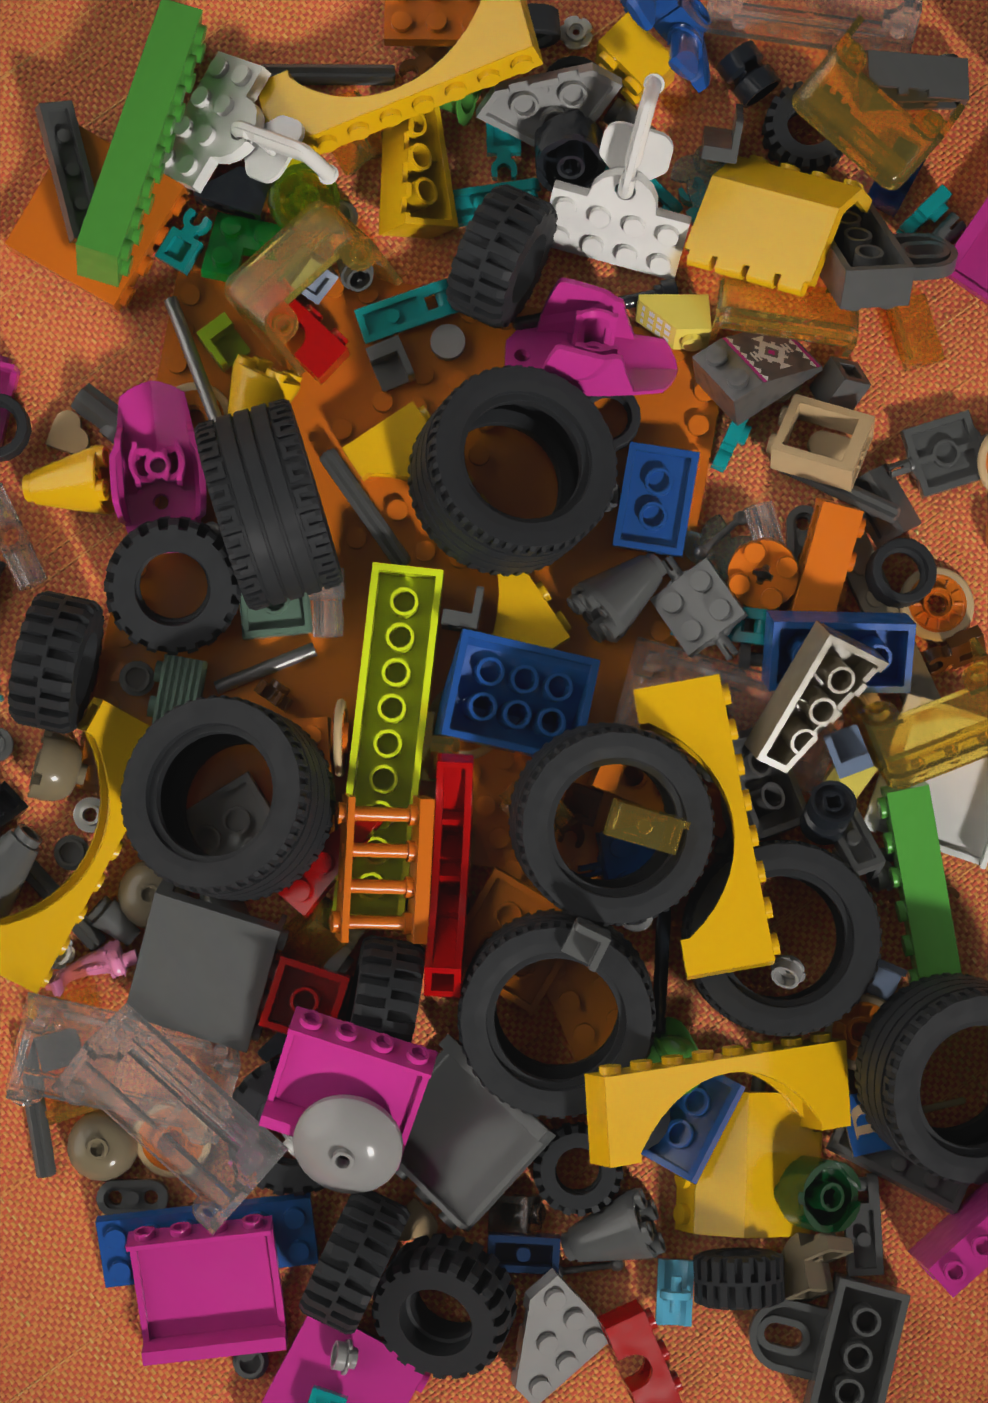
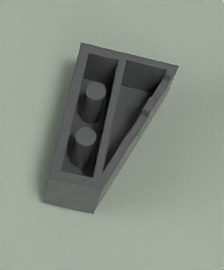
[858,50,969,111]

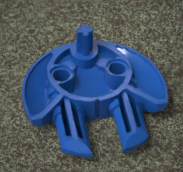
[620,0,711,93]

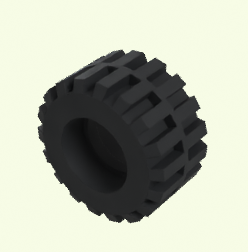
[762,80,854,174]
[533,1122,623,1217]
[693,1248,785,1310]

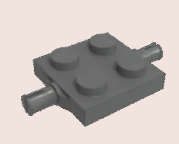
[886,410,988,499]
[650,556,749,661]

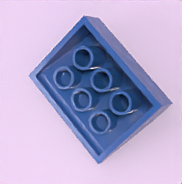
[433,628,601,757]

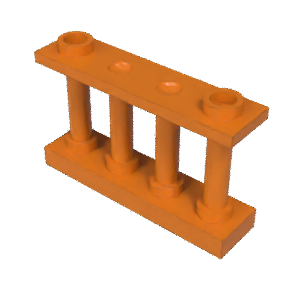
[330,793,435,944]

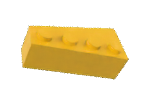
[379,106,459,239]

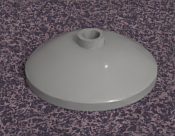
[293,1094,403,1194]

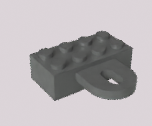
[820,203,958,311]
[748,1272,910,1403]

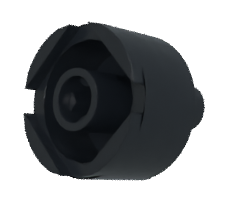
[534,110,606,192]

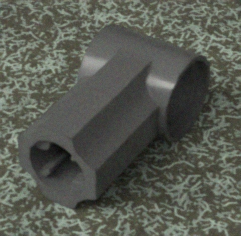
[71,383,118,444]

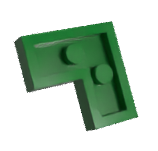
[201,212,286,284]

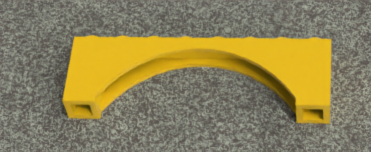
[259,0,544,168]
[342,401,572,649]
[633,674,781,980]
[0,697,150,994]
[584,1032,851,1168]

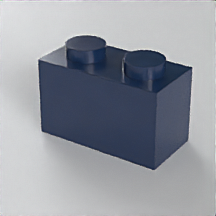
[487,1230,561,1274]

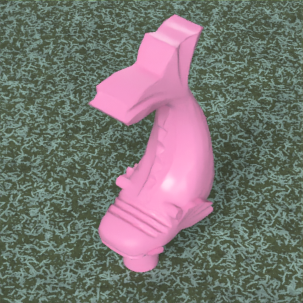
[45,940,139,997]

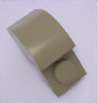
[781,1232,854,1302]

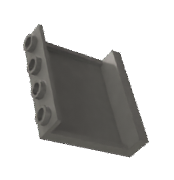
[124,879,290,1053]
[395,1034,556,1232]

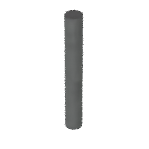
[214,643,317,695]

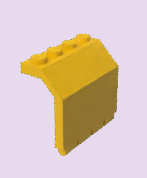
[684,155,872,297]
[673,1091,822,1238]

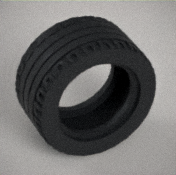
[408,365,618,576]
[194,399,343,611]
[120,695,336,902]
[508,722,715,926]
[681,840,882,1036]
[457,908,656,1119]
[854,973,988,1185]

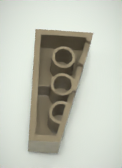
[744,620,889,773]

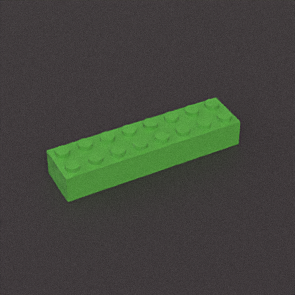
[76,0,207,287]

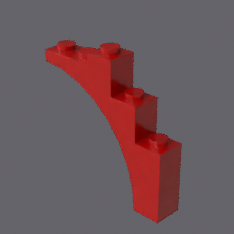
[424,753,474,998]

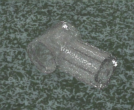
[743,501,788,572]
[309,568,346,638]

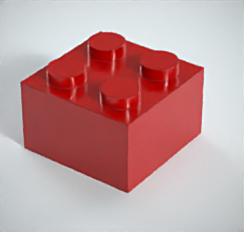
[259,955,353,1034]

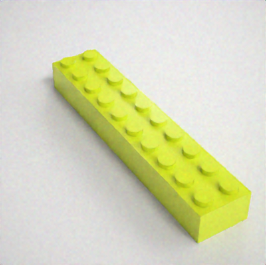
[332,562,444,916]

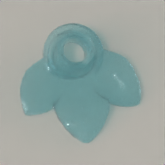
[670,145,727,208]
[684,515,751,581]

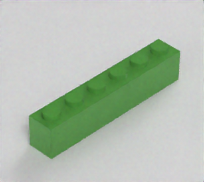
[877,779,962,983]

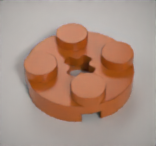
[728,537,799,610]

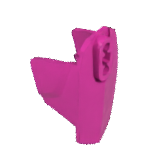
[505,277,678,396]
[109,380,207,554]

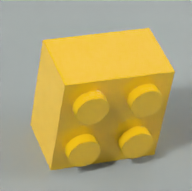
[595,12,675,106]

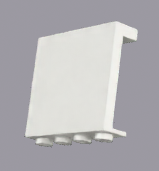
[864,692,988,870]

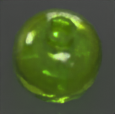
[267,162,340,235]

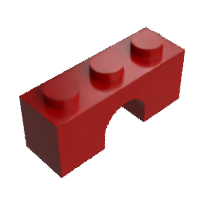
[242,276,350,385]
[597,1299,684,1403]

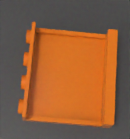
[4,126,189,313]

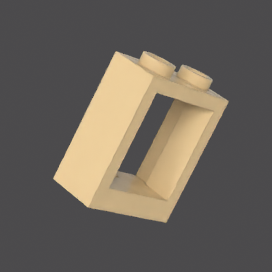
[766,393,875,492]

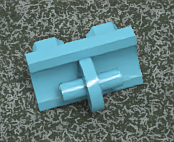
[655,1258,694,1327]

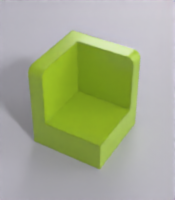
[196,312,250,372]

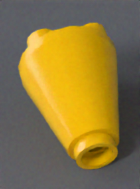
[227,354,303,416]
[22,444,115,515]

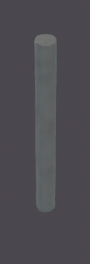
[164,296,222,422]

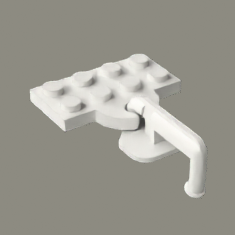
[162,51,339,194]
[549,73,692,279]

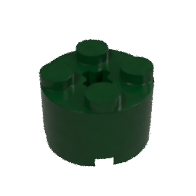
[774,1155,861,1233]

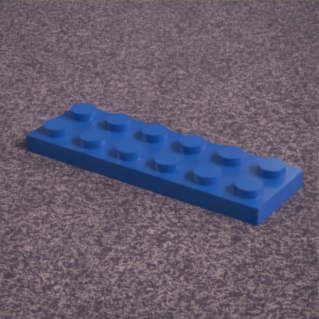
[95,1192,319,1288]

